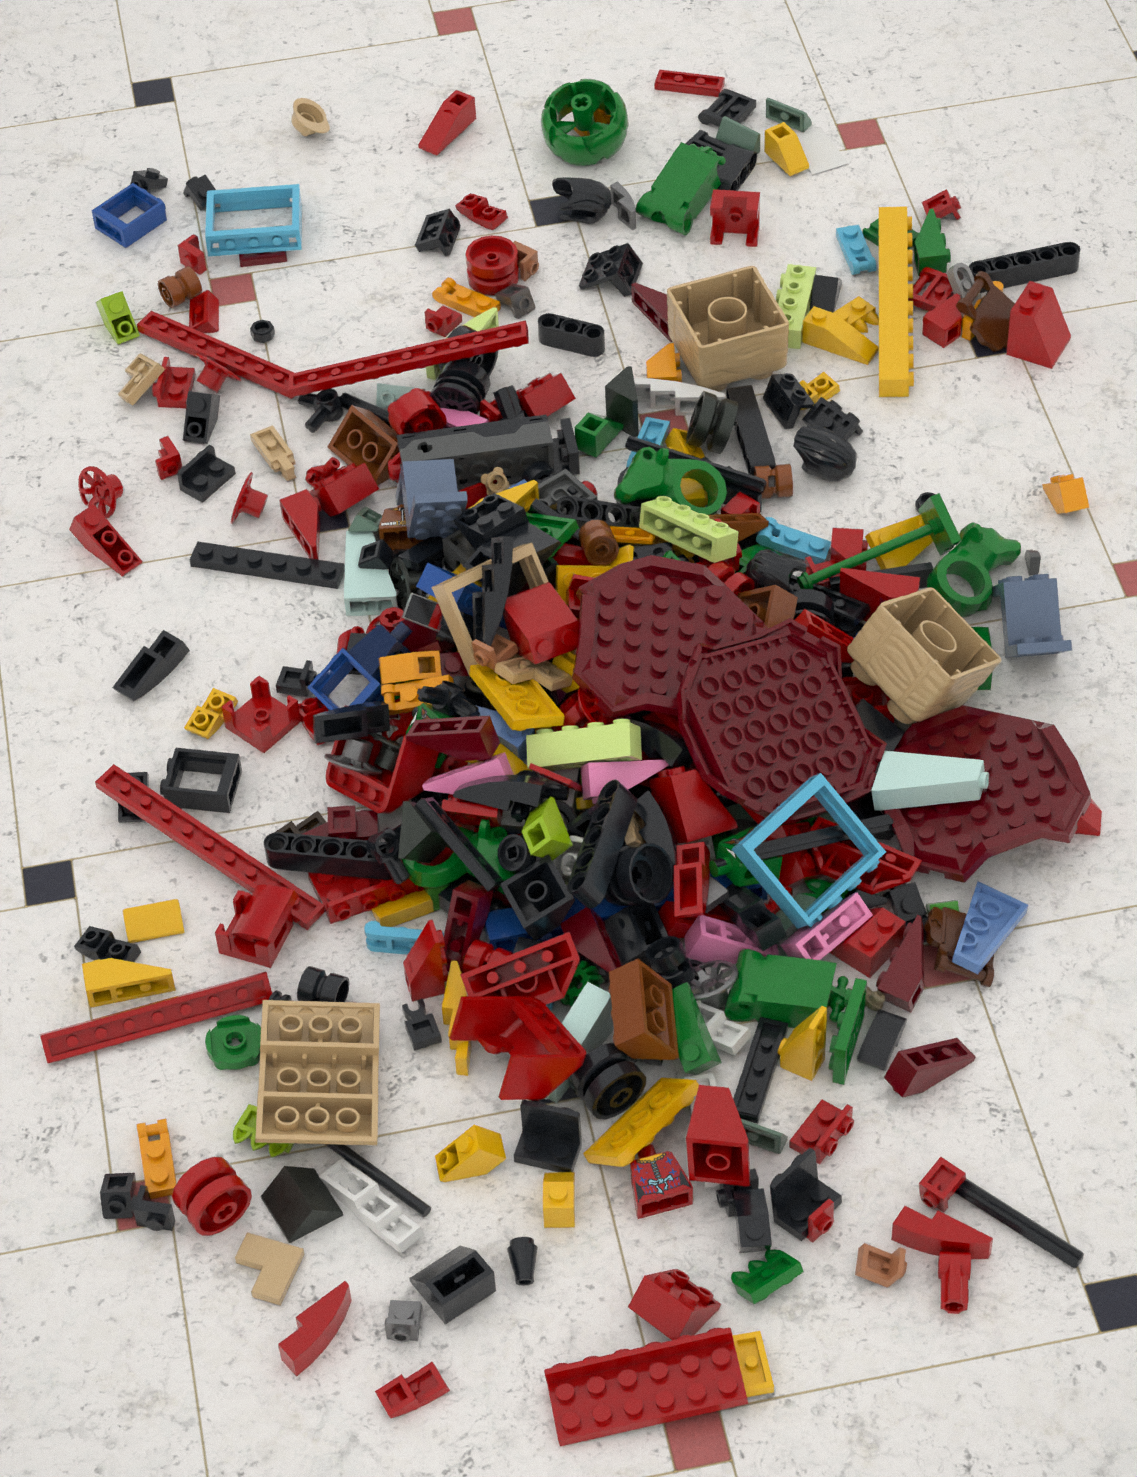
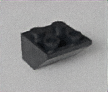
[454,493,529,550]
[409,1245,496,1324]

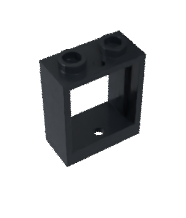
[160,748,242,813]

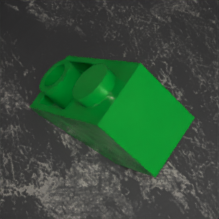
[574,412,623,458]

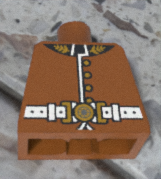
[379,504,423,550]

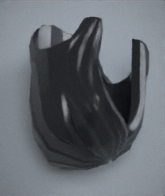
[552,177,611,224]
[793,424,857,481]
[745,549,807,593]

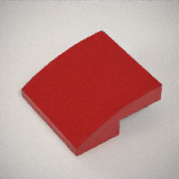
[231,885,299,944]

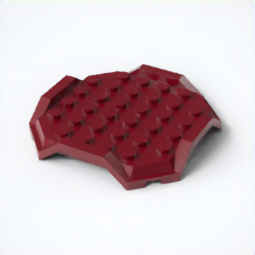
[572,555,769,719]
[677,618,887,825]
[868,705,1091,883]

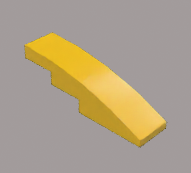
[442,961,471,1076]

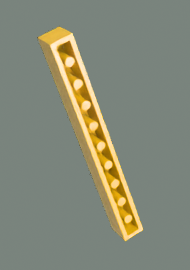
[879,206,914,397]

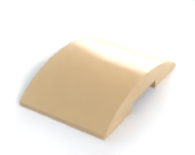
[255,1000,380,1145]

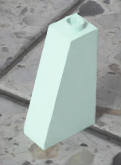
[344,531,398,616]
[871,751,989,810]
[545,982,614,1103]

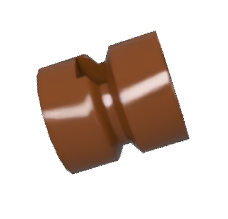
[157,266,202,308]
[754,464,793,499]
[579,520,619,566]

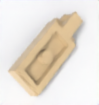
[250,425,296,481]

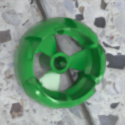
[541,79,629,166]

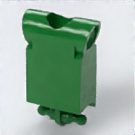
[635,142,726,235]
[724,949,849,1028]

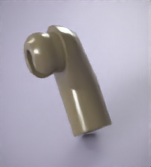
[866,986,886,1012]

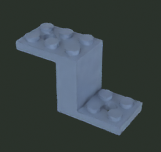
[395,459,468,540]
[993,574,1072,658]

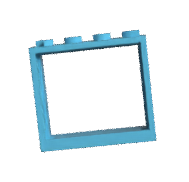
[205,184,302,257]
[732,773,886,929]

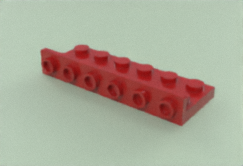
[308,823,470,924]
[544,1328,748,1446]

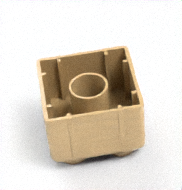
[667,266,789,392]
[847,587,1002,724]

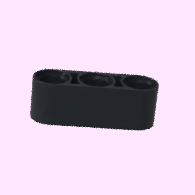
[717,146,757,191]
[538,313,605,357]

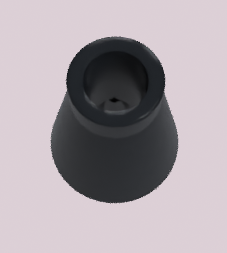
[507,1237,538,1286]

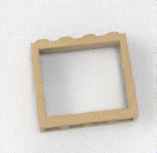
[432,543,548,677]

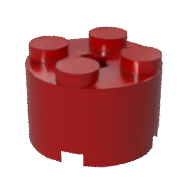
[387,388,447,435]

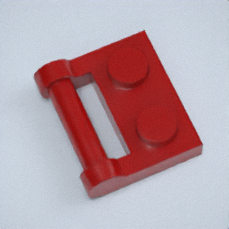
[908,267,954,311]

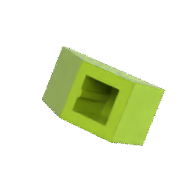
[95,291,140,345]
[522,797,573,860]

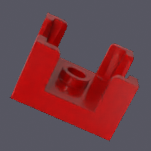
[710,189,760,247]
[222,676,301,753]
[215,890,294,968]

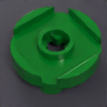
[205,1015,261,1070]

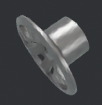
[324,738,383,775]
[689,960,738,1009]

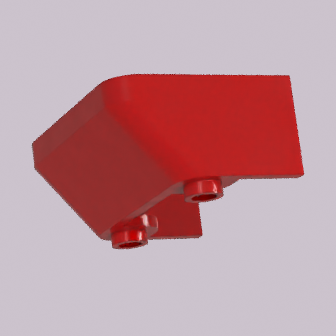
[326,705,439,814]
[449,996,586,1101]

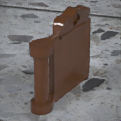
[956,271,1015,352]
[924,907,994,987]

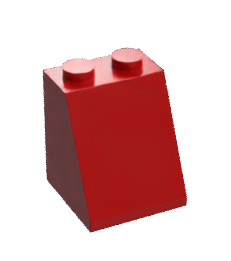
[1006,281,1071,369]
[503,582,579,665]
[648,766,738,843]
[686,1085,751,1186]

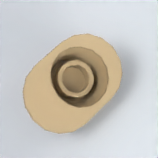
[291,98,330,136]

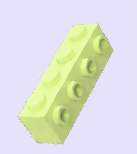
[776,264,816,349]
[639,496,739,563]
[526,719,642,771]

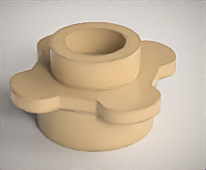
[480,467,509,495]

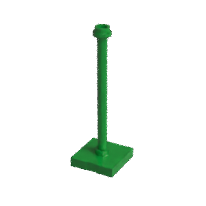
[797,493,961,589]

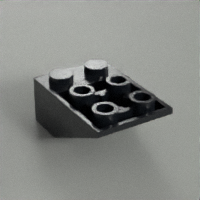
[463,522,561,597]
[578,903,668,984]

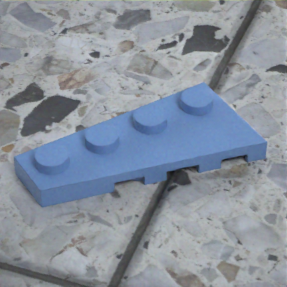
[952,881,1029,974]

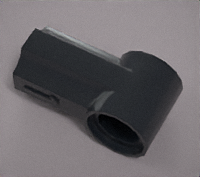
[493,385,528,421]

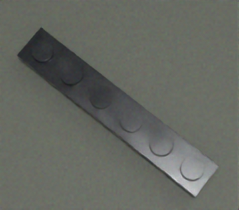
[189,541,345,589]

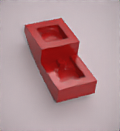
[375,1362,450,1418]

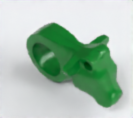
[614,447,727,515]
[927,522,1021,617]
[401,819,517,894]

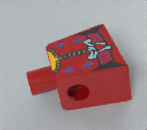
[630,1144,693,1219]

